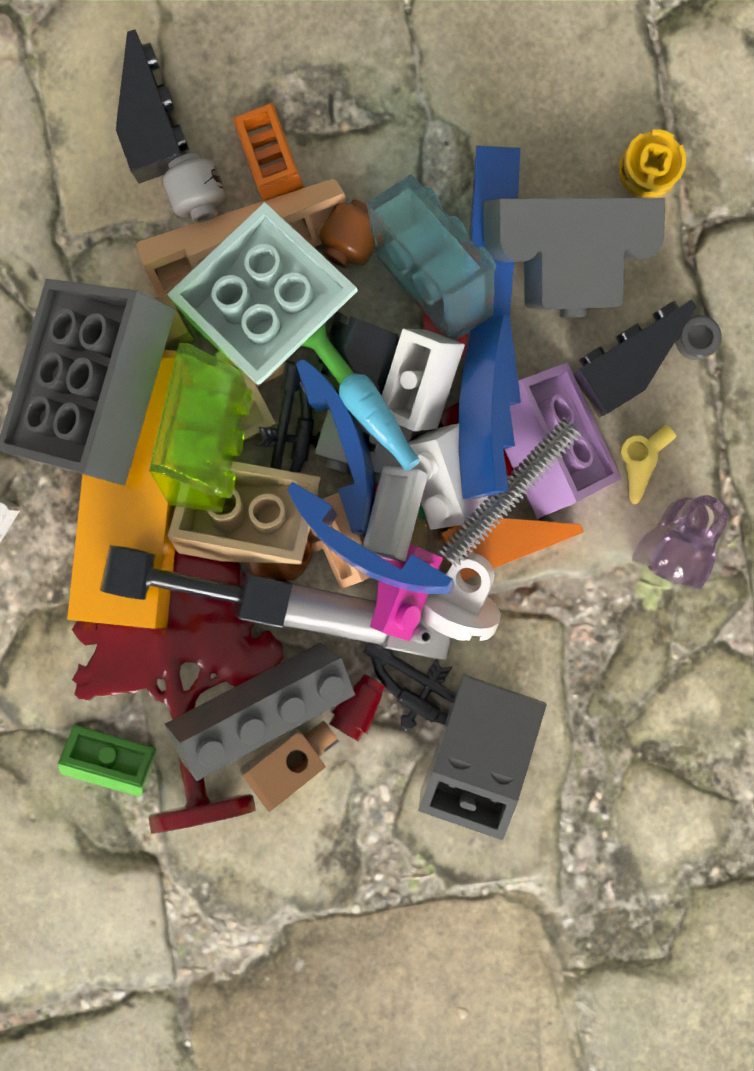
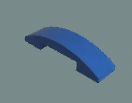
[295,359,375,537]
[287,481,454,594]

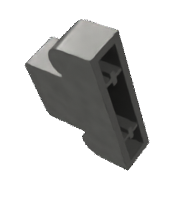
[483,198,665,317]

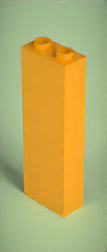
[67,350,194,629]

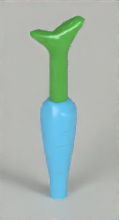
[301,323,420,471]

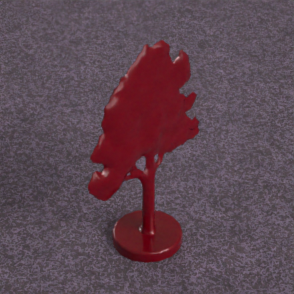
[71,548,283,834]

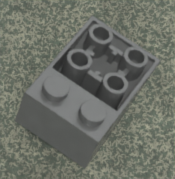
[418,674,547,840]

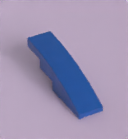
[467,145,521,330]
[459,315,521,499]

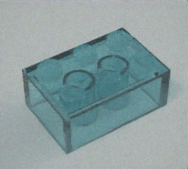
[367,174,496,341]

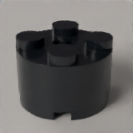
[318,312,400,396]

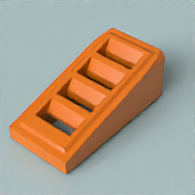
[233,102,304,201]

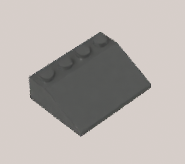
[0,279,176,486]

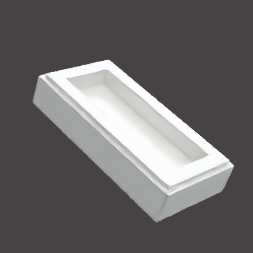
[363,466,428,562]

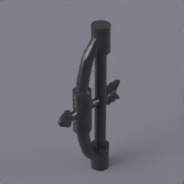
[256,361,321,473]
[363,642,456,731]

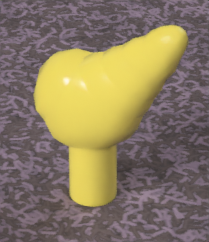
[620,424,677,505]

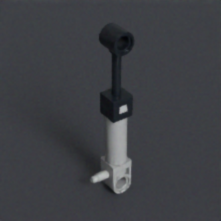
[100,545,452,660]

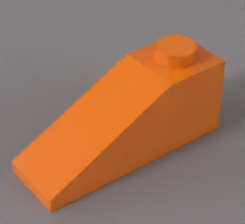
[439,517,584,581]

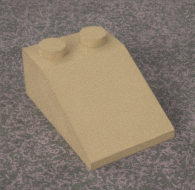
[168,453,322,564]

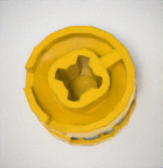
[619,129,686,198]

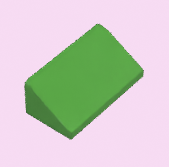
[58,724,156,797]

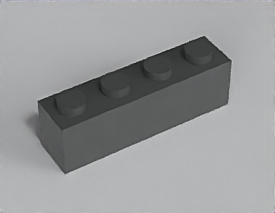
[164,642,355,781]

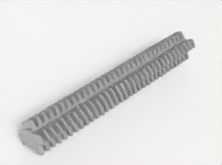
[438,417,582,568]

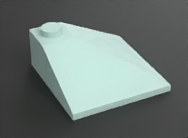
[167,202,358,386]

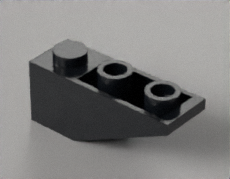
[116,29,189,184]
[573,300,697,418]

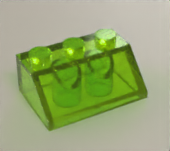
[149,343,252,513]

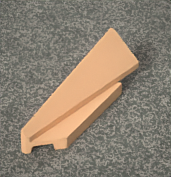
[136,179,346,296]

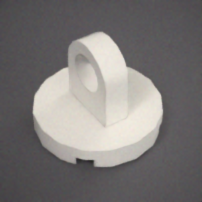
[421,553,501,641]

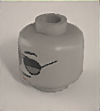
[163,153,226,223]

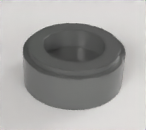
[675,315,722,360]

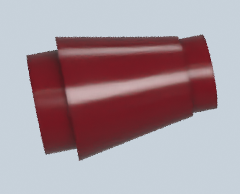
[329,674,386,742]

